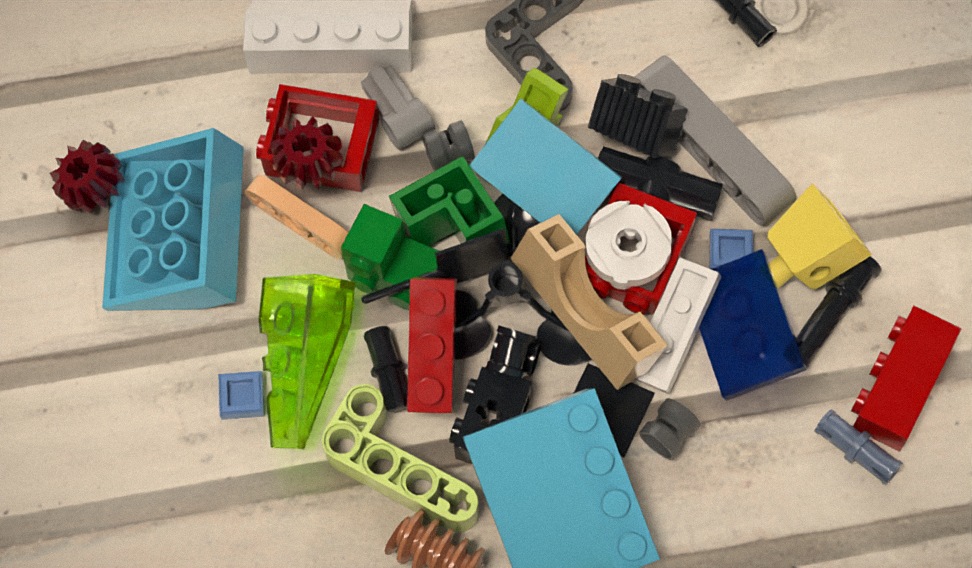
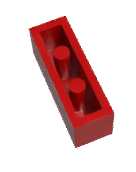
[407,277,457,413]
[851,305,962,452]

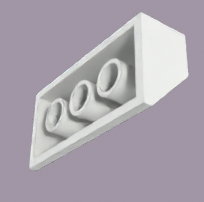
[243,0,412,74]

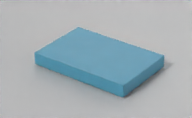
[469,99,622,235]

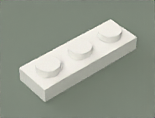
[635,257,721,394]

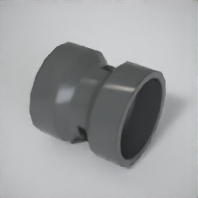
[422,120,475,171]
[639,398,701,460]

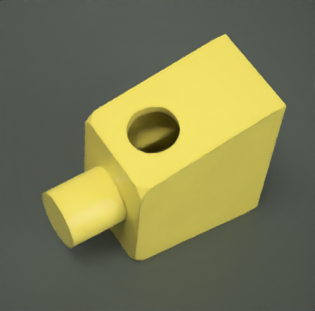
[761,184,872,289]

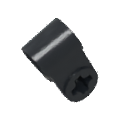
[486,325,542,379]

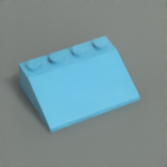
[102,128,244,311]
[462,388,660,568]

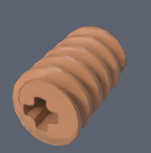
[384,509,485,568]

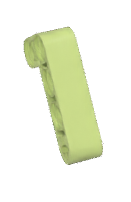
[322,384,479,533]

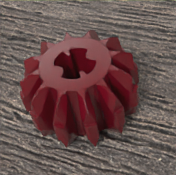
[270,116,343,191]
[49,140,125,214]

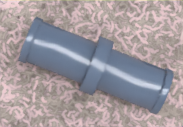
[814,409,903,485]

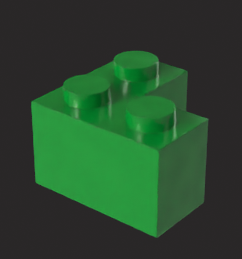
[389,156,510,246]
[341,204,438,310]

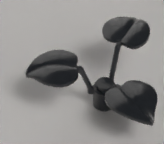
[455,193,592,366]

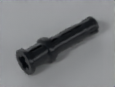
[784,256,882,370]

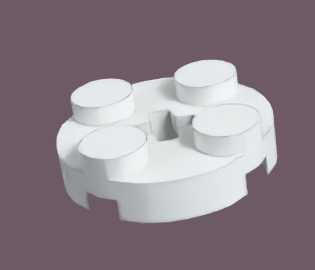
[585,201,672,289]

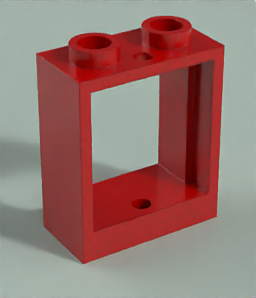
[256,84,379,192]
[585,182,697,315]

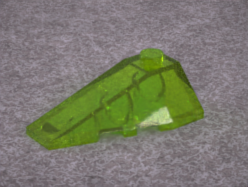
[258,274,355,450]

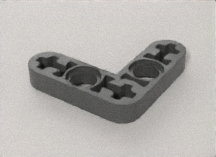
[485,0,583,112]

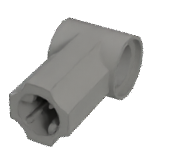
[361,65,435,150]

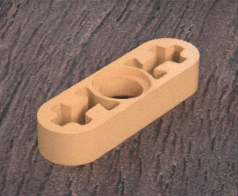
[244,174,348,259]

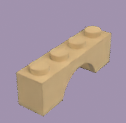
[511,214,667,390]

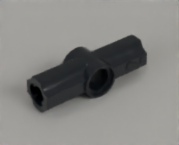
[598,146,723,221]

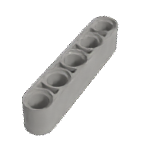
[634,55,796,226]

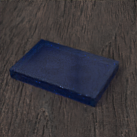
[699,249,807,401]

